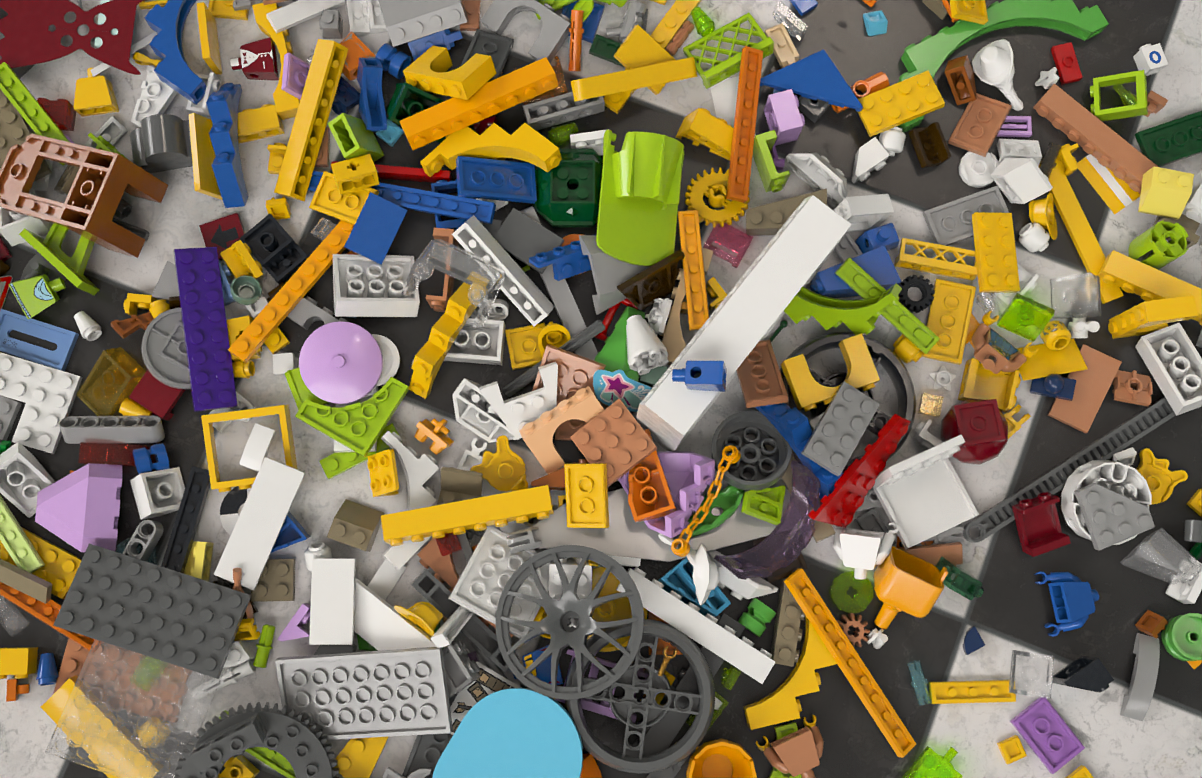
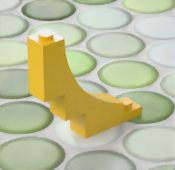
[421,123,562,177]

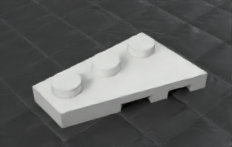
[131,65,178,128]

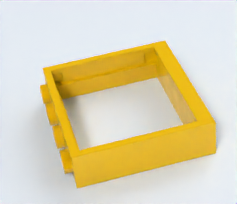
[201,404,298,492]

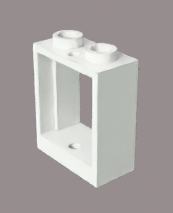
[833,194,894,232]

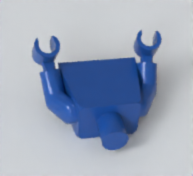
[1034,571,1099,637]

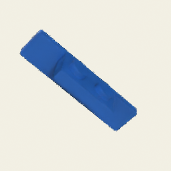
[529,235,596,281]

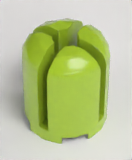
[1128,220,1189,270]

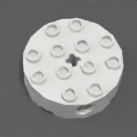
[1061,460,1152,545]

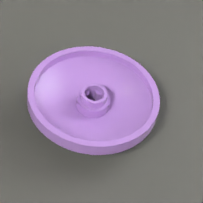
[299,322,383,404]

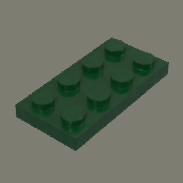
[1135,111,1202,167]

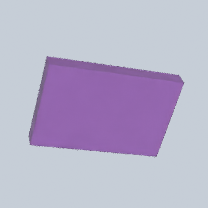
[1010,696,1085,774]

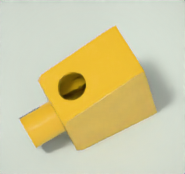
[74,68,119,117]

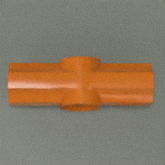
[831,71,890,114]

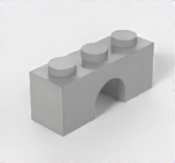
[287,296,348,330]

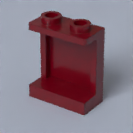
[129,370,186,421]
[1012,492,1071,557]

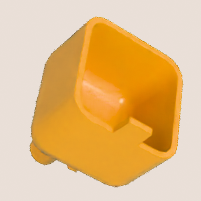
[873,546,948,629]

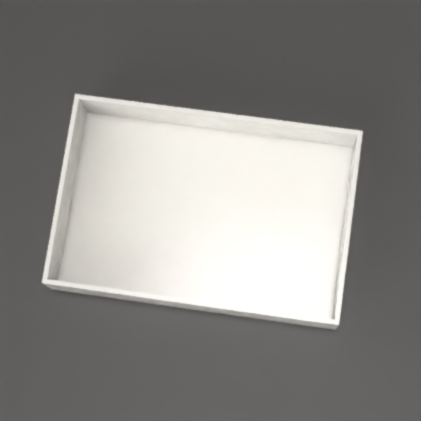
[636,195,852,452]

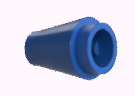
[36,653,59,686]

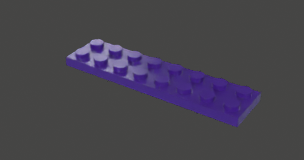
[173,247,238,412]

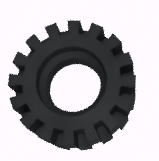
[898,275,935,313]

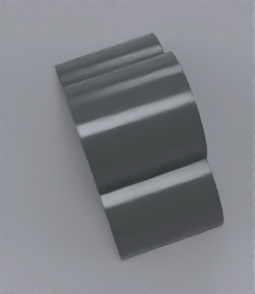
[130,114,193,173]

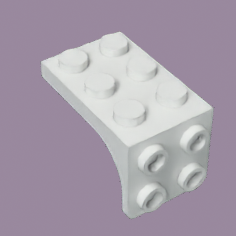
[549,558,593,628]

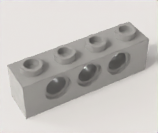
[523,92,605,131]

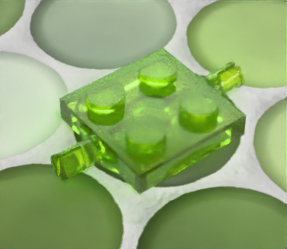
[902,746,963,778]

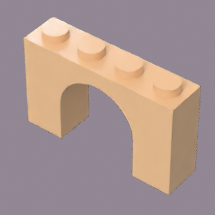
[519,386,604,474]

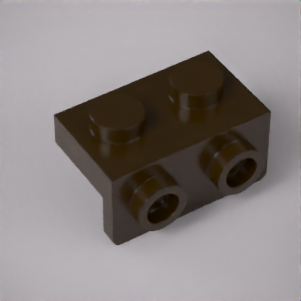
[908,122,951,168]

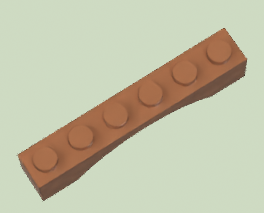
[417,538,514,638]

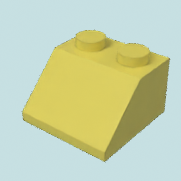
[1138,166,1194,219]

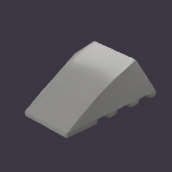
[579,235,651,315]

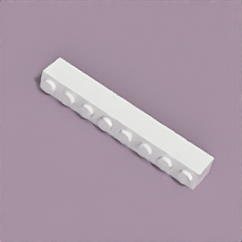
[616,567,775,684]

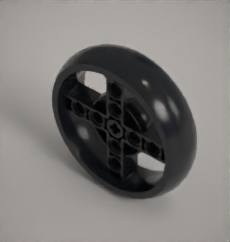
[780,332,916,473]

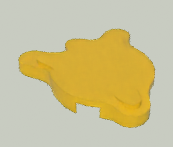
[470,435,528,491]
[1136,448,1188,504]

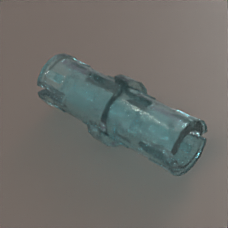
[907,660,932,705]

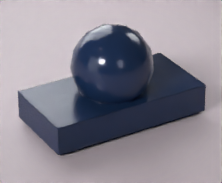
[1030,374,1076,401]

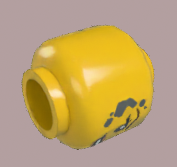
[1040,321,1071,350]

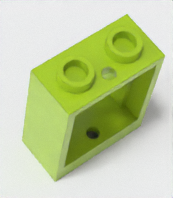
[1090,70,1148,121]

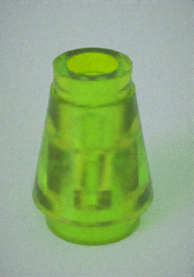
[691,7,715,37]
[548,122,578,146]

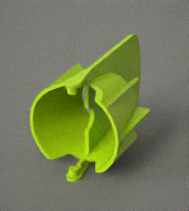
[596,129,684,266]

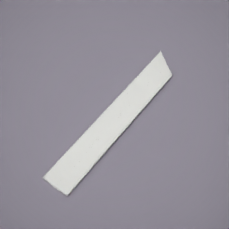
[90,32,158,77]

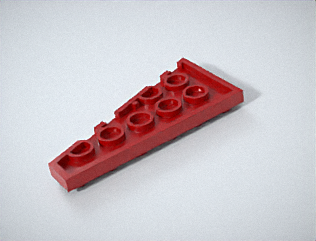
[808,414,911,528]

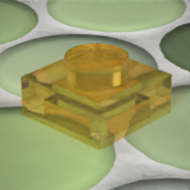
[918,393,944,418]

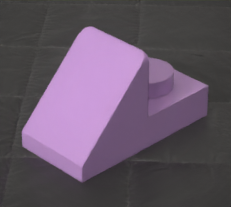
[278,603,311,641]

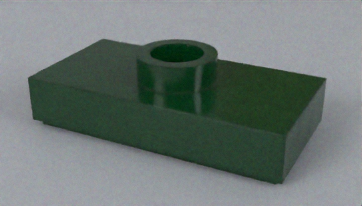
[589,34,624,67]

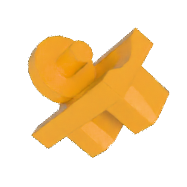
[414,418,454,455]

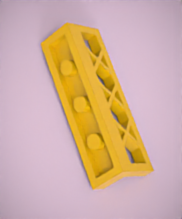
[894,238,978,281]

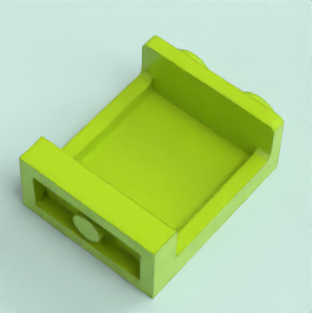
[753,130,790,193]

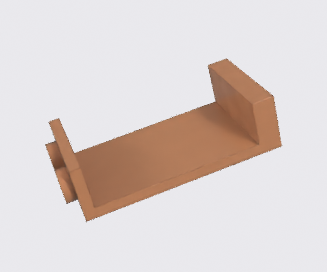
[426,228,458,312]

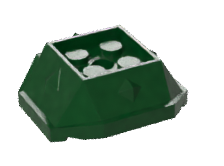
[533,149,603,227]

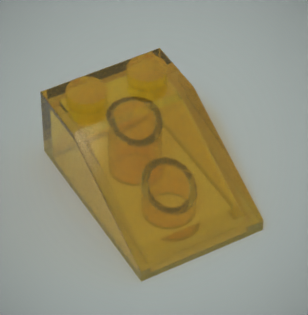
[77,347,146,416]

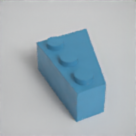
[657,557,731,617]

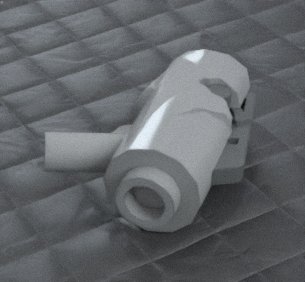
[606,1,648,43]

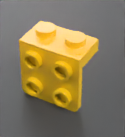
[367,449,399,497]

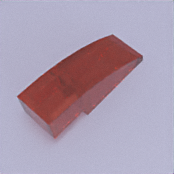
[78,442,151,466]

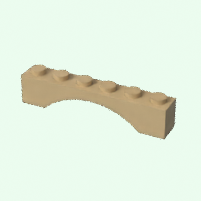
[660,248,713,365]

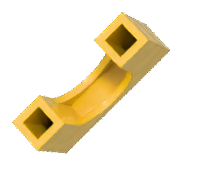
[403,46,497,100]
[1108,295,1199,339]
[781,333,880,412]

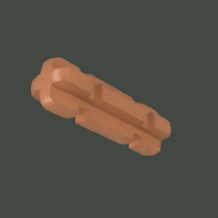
[666,21,694,56]

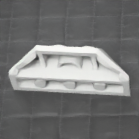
[785,153,848,208]
[452,378,519,443]
[707,550,779,600]

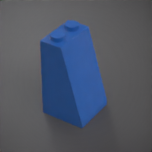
[810,245,901,299]

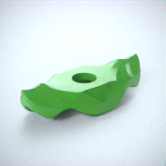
[688,485,745,537]

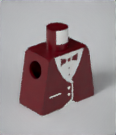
[230,37,279,81]

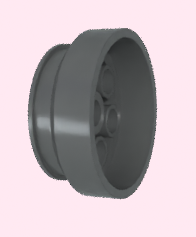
[711,410,792,491]

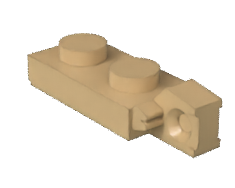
[764,23,799,68]

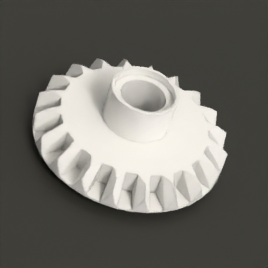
[372,334,400,387]

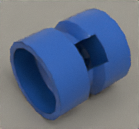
[375,43,412,79]
[133,443,169,475]

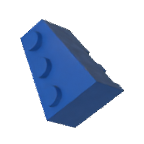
[271,511,311,553]

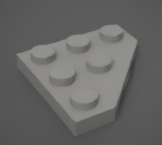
[1074,483,1155,551]

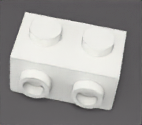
[186,72,221,116]

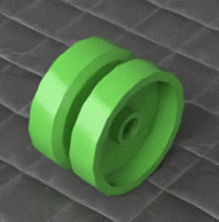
[1161,613,1202,661]

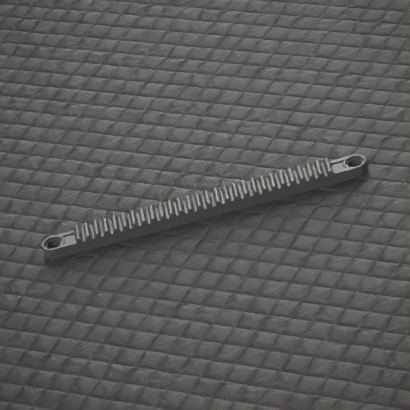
[963,396,1176,543]

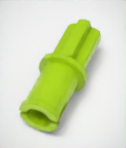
[253,624,275,668]

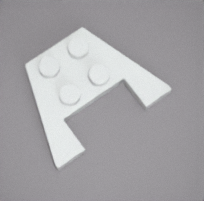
[479,361,558,439]

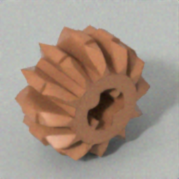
[836,613,870,647]

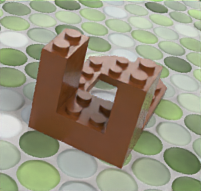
[0,133,169,258]

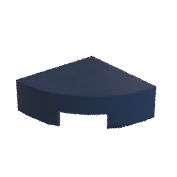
[963,626,985,655]

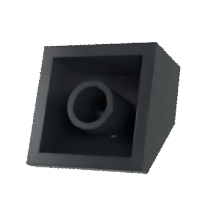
[1049,655,1114,693]

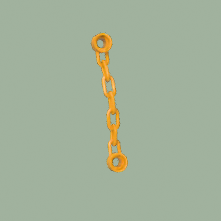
[671,445,741,557]

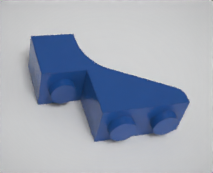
[357,58,387,132]

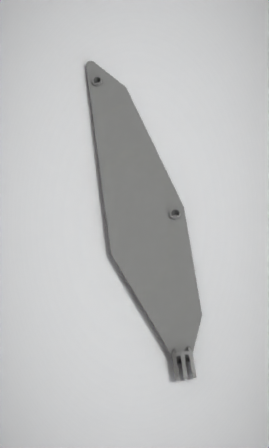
[505,472,882,562]

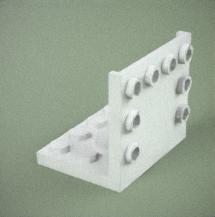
[873,435,979,550]

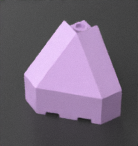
[618,451,715,538]
[35,463,122,552]

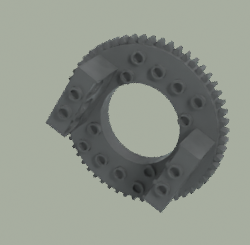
[175,702,339,778]

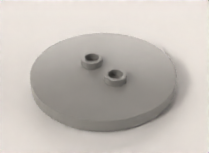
[141,308,191,389]

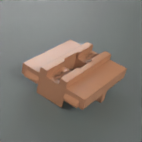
[1112,370,1153,407]

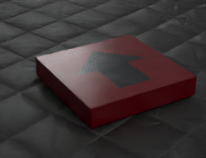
[199,213,245,261]

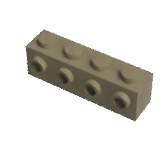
[770,578,805,667]

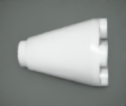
[626,315,669,375]

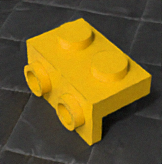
[220,240,263,279]

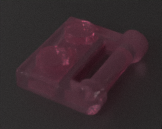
[703,223,753,269]

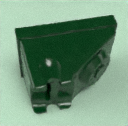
[386,82,445,143]

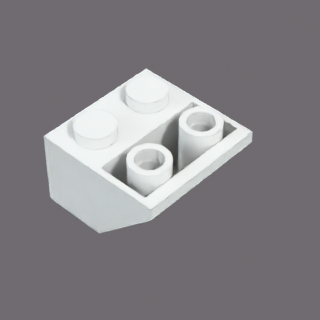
[991,158,1053,204]

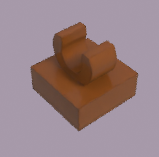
[1135,610,1168,639]

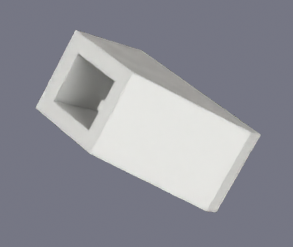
[851,137,890,183]

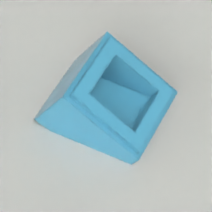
[863,10,888,36]

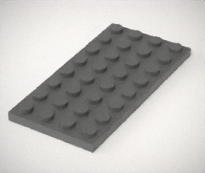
[53,543,251,679]

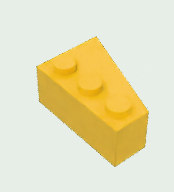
[676,108,734,160]

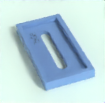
[0,309,79,372]

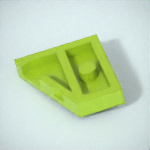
[741,485,786,525]

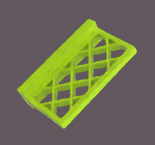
[683,13,774,89]

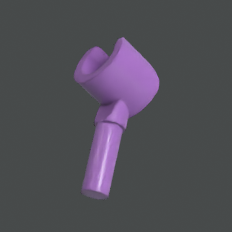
[771,144,785,171]

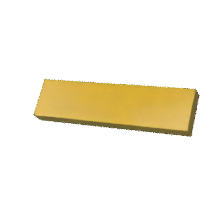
[929,680,1016,704]

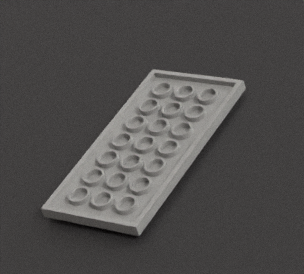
[275,647,453,740]

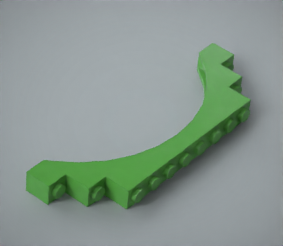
[897,0,1109,133]

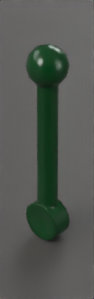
[769,320,788,342]

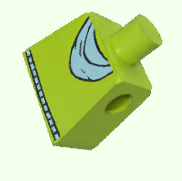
[8,274,66,319]

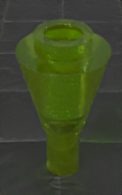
[1113,84,1137,106]

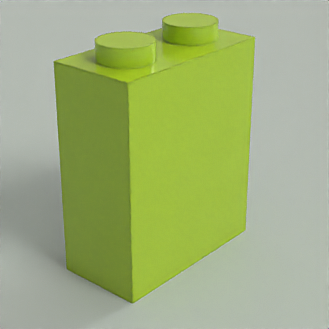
[328,113,384,162]

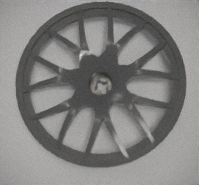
[496,545,644,700]

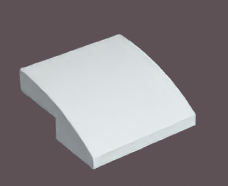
[345,0,387,36]

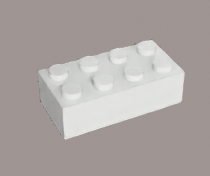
[1135,323,1202,416]

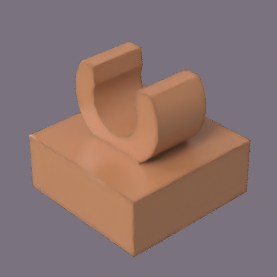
[1144,90,1168,117]

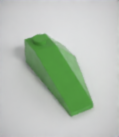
[594,306,645,382]

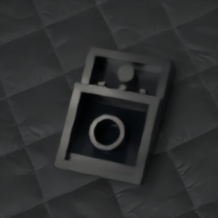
[239,214,308,284]

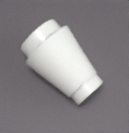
[74,311,102,341]

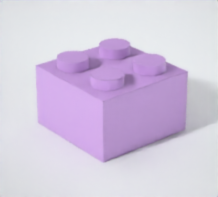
[764,89,805,146]

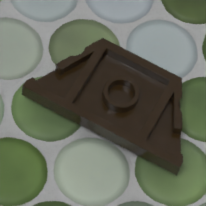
[617,250,685,311]

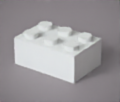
[444,318,506,365]

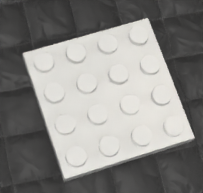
[448,525,550,639]

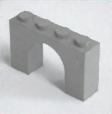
[481,0,571,63]

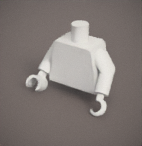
[833,522,899,579]

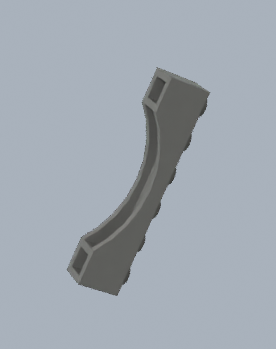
[411,568,519,673]

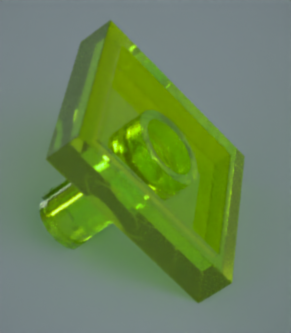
[997,293,1055,342]

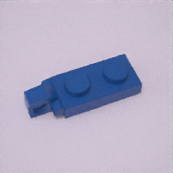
[407,28,463,61]

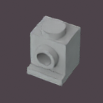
[319,10,343,39]

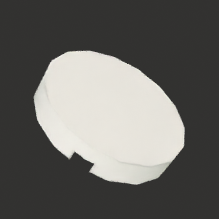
[958,151,999,188]

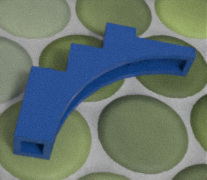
[144,0,207,105]
[206,83,249,208]
[755,403,843,504]

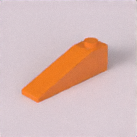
[628,429,677,522]

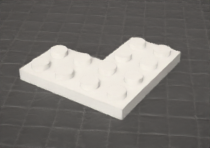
[0,352,83,454]

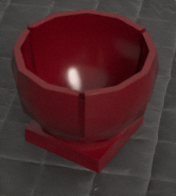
[940,398,1008,465]

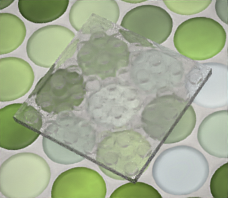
[45,639,225,778]

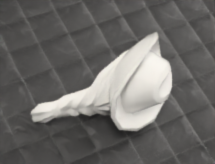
[972,39,1023,111]
[658,533,720,605]

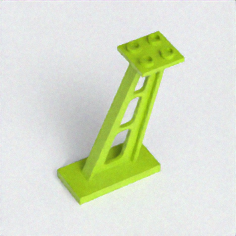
[19,132,130,296]

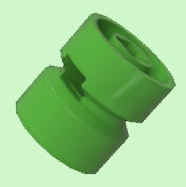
[737,598,776,638]

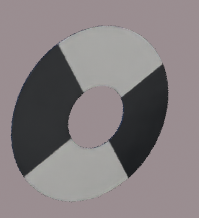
[220,484,253,535]

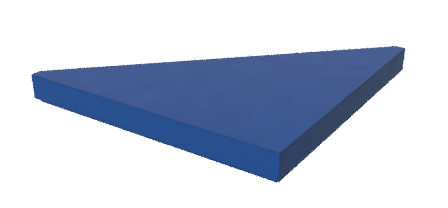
[760,49,863,112]

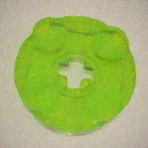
[830,571,874,613]

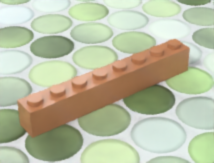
[1033,84,1158,194]

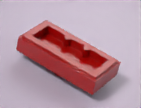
[1051,42,1083,84]

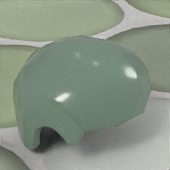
[230,275,262,306]

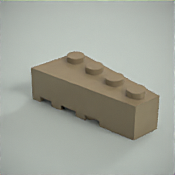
[746,189,827,236]

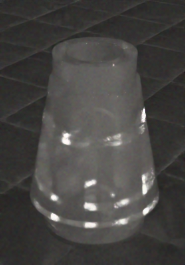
[975,293,1002,319]

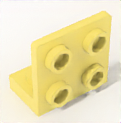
[183,541,214,582]

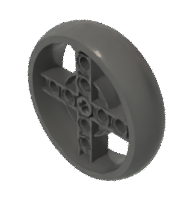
[565,619,715,774]

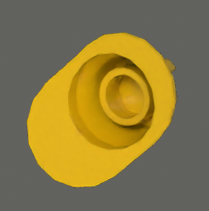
[1029,192,1058,240]
[538,321,571,358]
[394,602,443,637]

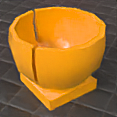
[686,738,757,778]

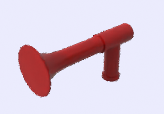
[595,298,638,341]

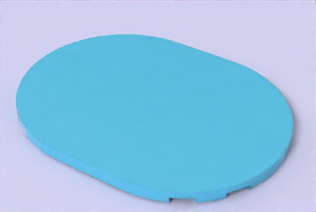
[432,688,583,778]

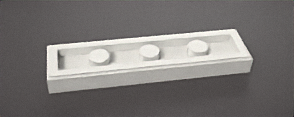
[266,0,345,34]

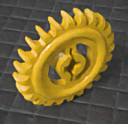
[685,167,750,228]

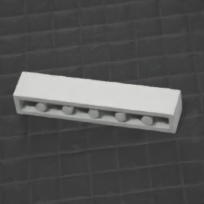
[452,215,555,326]

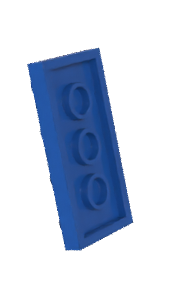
[456,156,537,204]

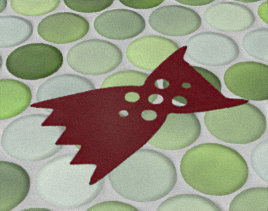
[0,0,144,75]

